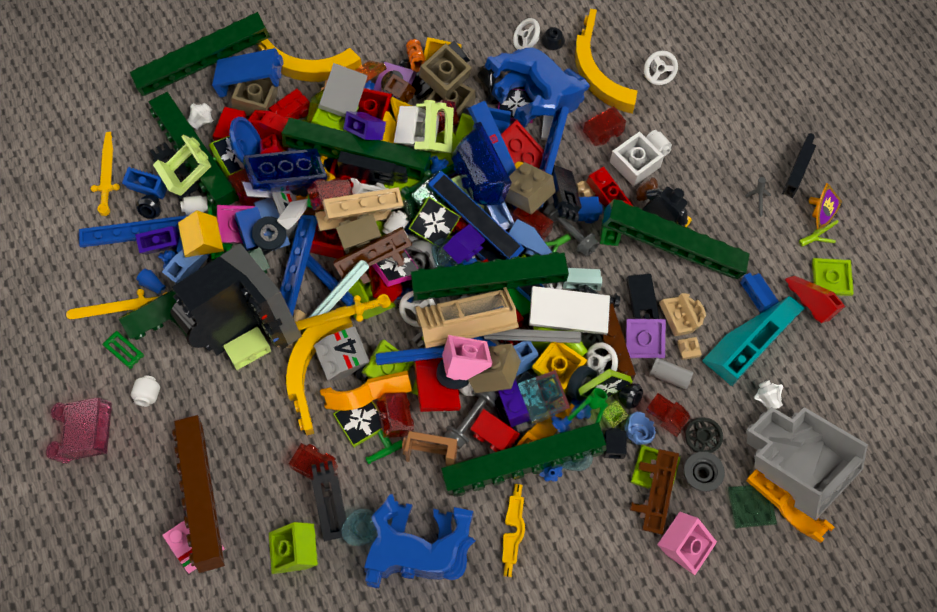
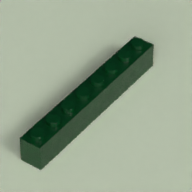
[130,12,270,96]
[148,92,239,207]
[282,118,431,181]
[602,199,750,279]
[119,247,270,340]
[411,252,569,301]
[441,422,607,497]

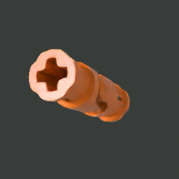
[406,39,426,72]

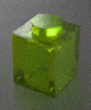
[603,399,629,428]

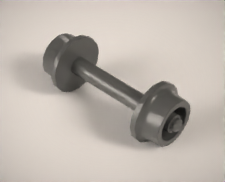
[543,202,599,257]
[443,390,498,449]

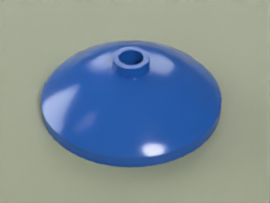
[229,117,265,170]

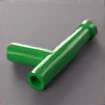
[365,429,403,465]

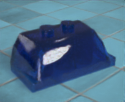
[451,122,512,206]
[243,148,327,193]

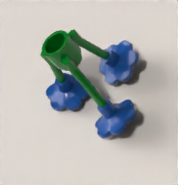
[551,388,608,440]

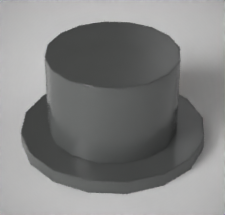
[684,452,725,492]

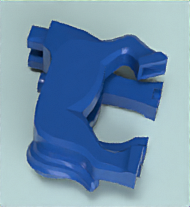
[485,47,590,128]
[364,494,476,589]

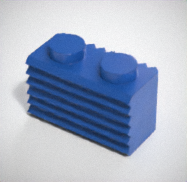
[122,167,167,199]

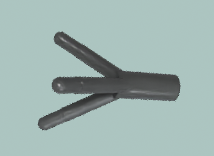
[745,177,771,217]

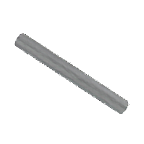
[484,329,581,343]

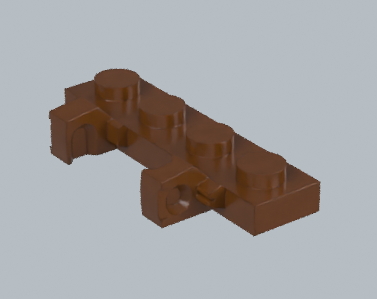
[333,226,412,284]
[630,449,679,535]

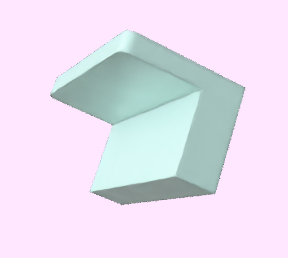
[563,268,602,291]

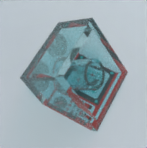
[518,370,570,425]

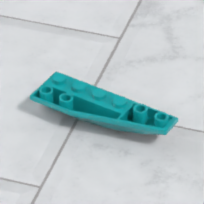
[702,296,804,386]

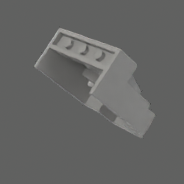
[746,407,868,521]

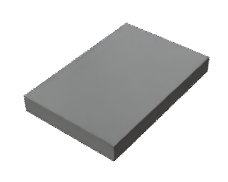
[318,63,368,117]

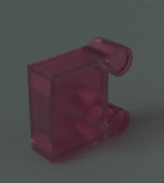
[46,397,112,464]

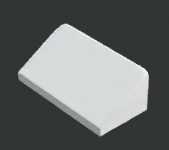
[277,199,308,230]

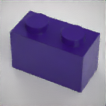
[343,111,386,140]
[443,224,485,264]
[135,226,180,255]
[497,379,530,427]

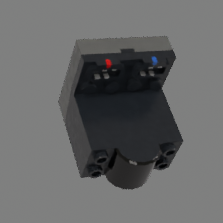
[170,244,302,356]

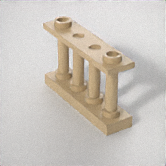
[315,187,404,231]

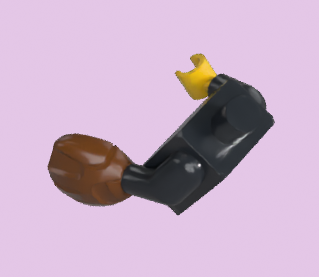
[636,177,692,227]

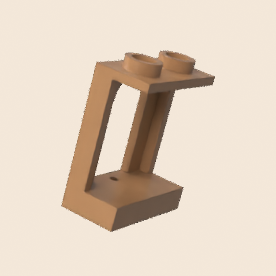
[402,431,458,466]

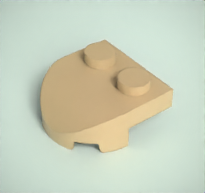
[659,293,706,336]

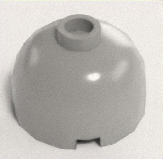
[405,240,440,270]

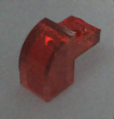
[646,393,690,437]

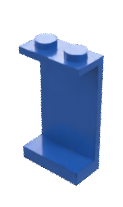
[212,48,284,98]

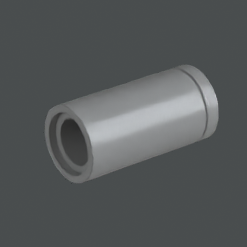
[649,357,693,390]

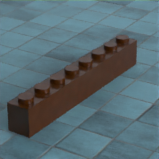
[172,415,225,573]

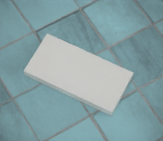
[529,286,610,335]

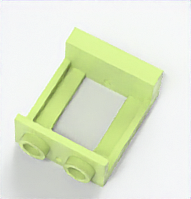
[414,100,454,153]
[153,135,211,196]

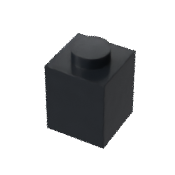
[604,428,627,459]

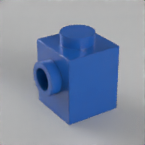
[578,197,603,223]

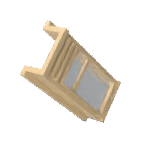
[415,287,519,348]

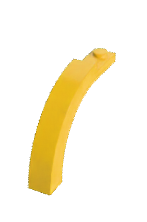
[575,8,638,114]
[257,39,362,82]
[286,306,353,435]

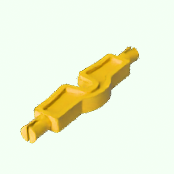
[502,484,525,577]

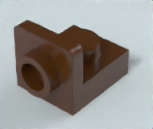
[384,74,416,103]

